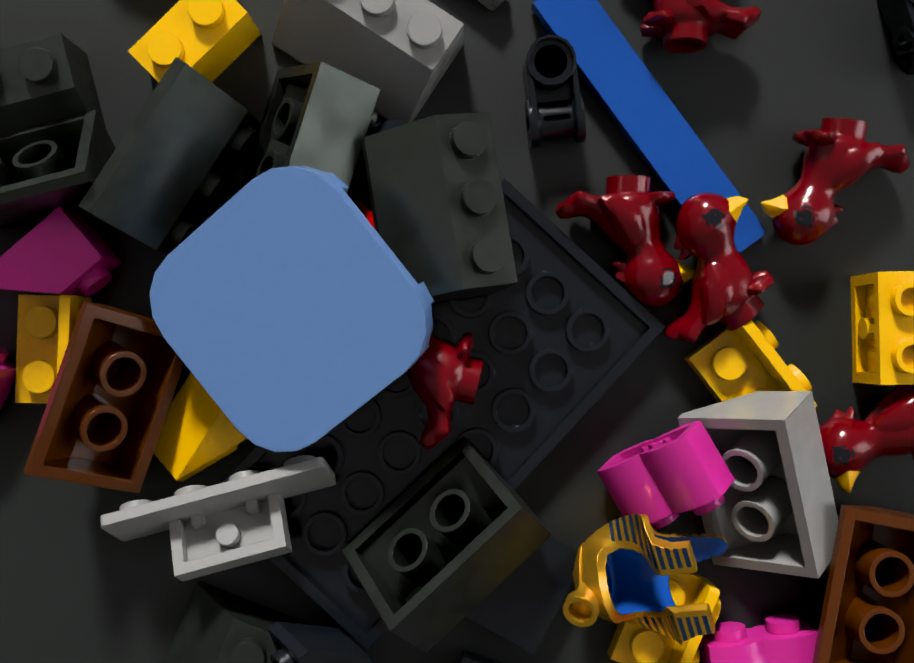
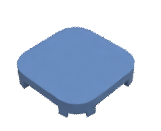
[149,166,434,452]

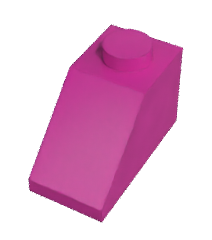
[0,207,122,296]

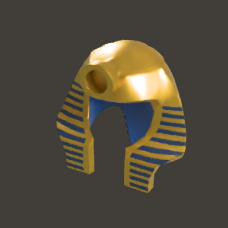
[563,514,727,645]

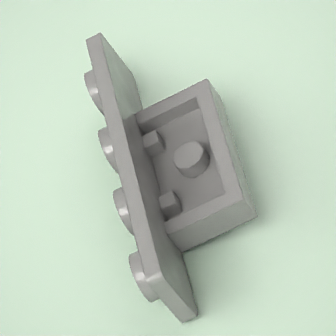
[100,455,336,582]

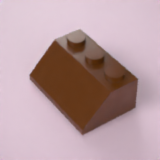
[23,301,184,493]
[812,505,914,663]

